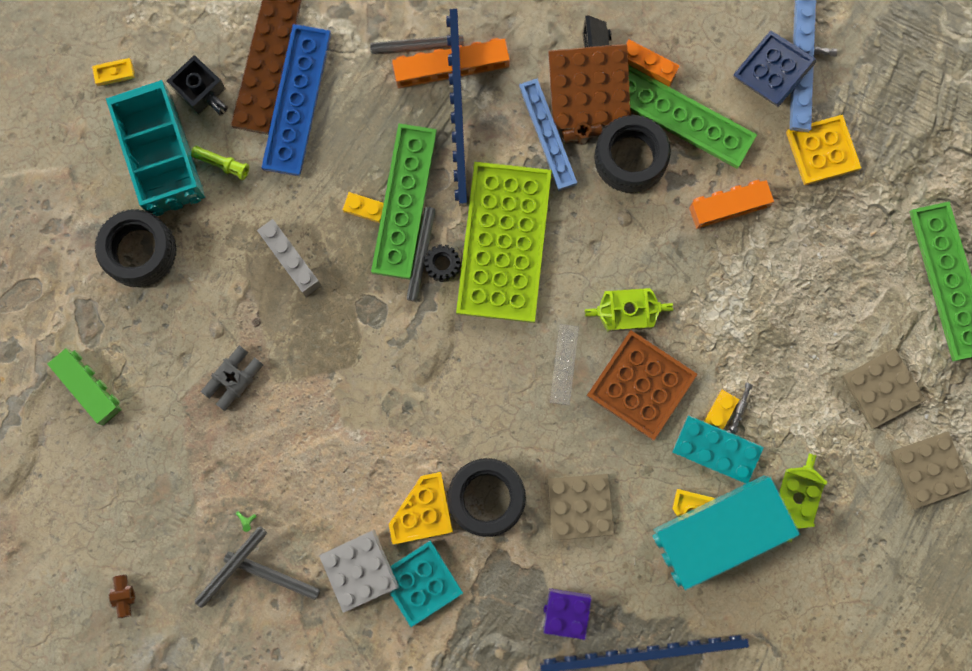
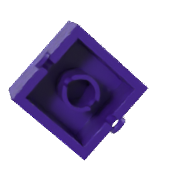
[543,588,591,640]

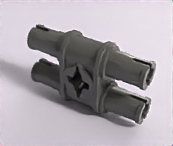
[200,345,264,411]

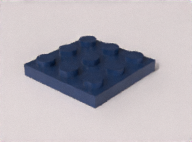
[733,30,817,107]

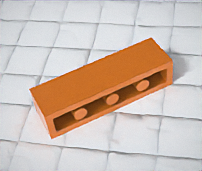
[689,180,774,229]

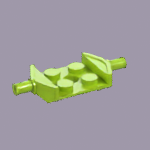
[585,288,673,332]
[779,453,827,543]

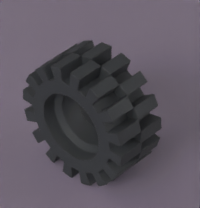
[424,244,460,282]

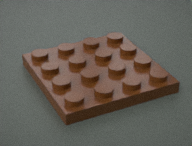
[548,44,631,129]
[587,330,698,441]

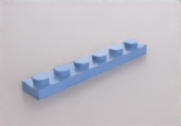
[519,79,577,191]

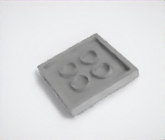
[319,530,399,613]

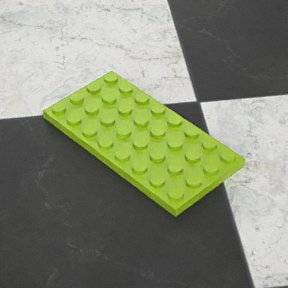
[456,162,552,323]

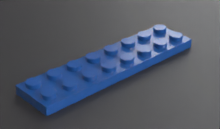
[261,24,331,177]

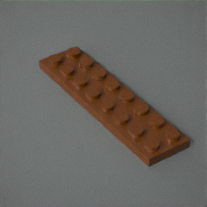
[231,0,302,135]

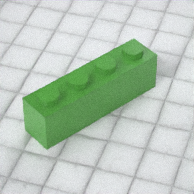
[47,348,122,426]

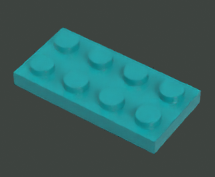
[672,415,764,484]

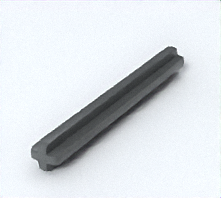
[370,35,464,54]
[407,207,435,302]
[195,526,267,608]
[224,552,320,600]

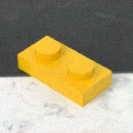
[92,58,135,86]
[342,192,384,223]
[704,390,740,429]

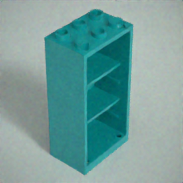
[106,80,206,217]
[652,475,800,590]

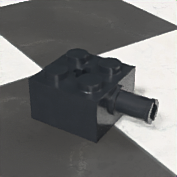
[167,55,228,116]

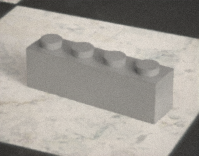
[257,219,322,297]

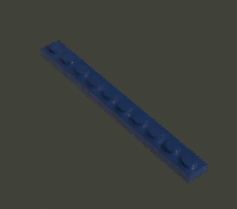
[446,9,467,206]
[540,634,749,671]

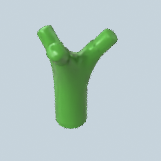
[236,511,256,532]

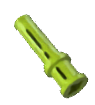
[191,145,250,180]

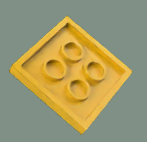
[786,114,861,186]

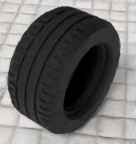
[594,115,671,194]
[95,209,177,288]
[448,458,526,537]

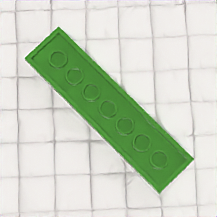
[628,65,757,169]
[371,123,437,280]
[909,201,972,362]

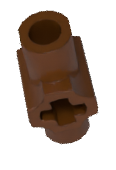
[562,122,602,145]
[109,575,135,619]

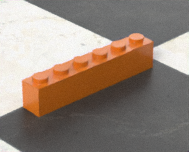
[392,38,510,88]

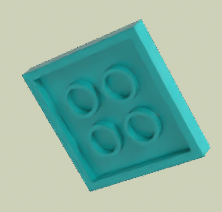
[389,540,463,627]

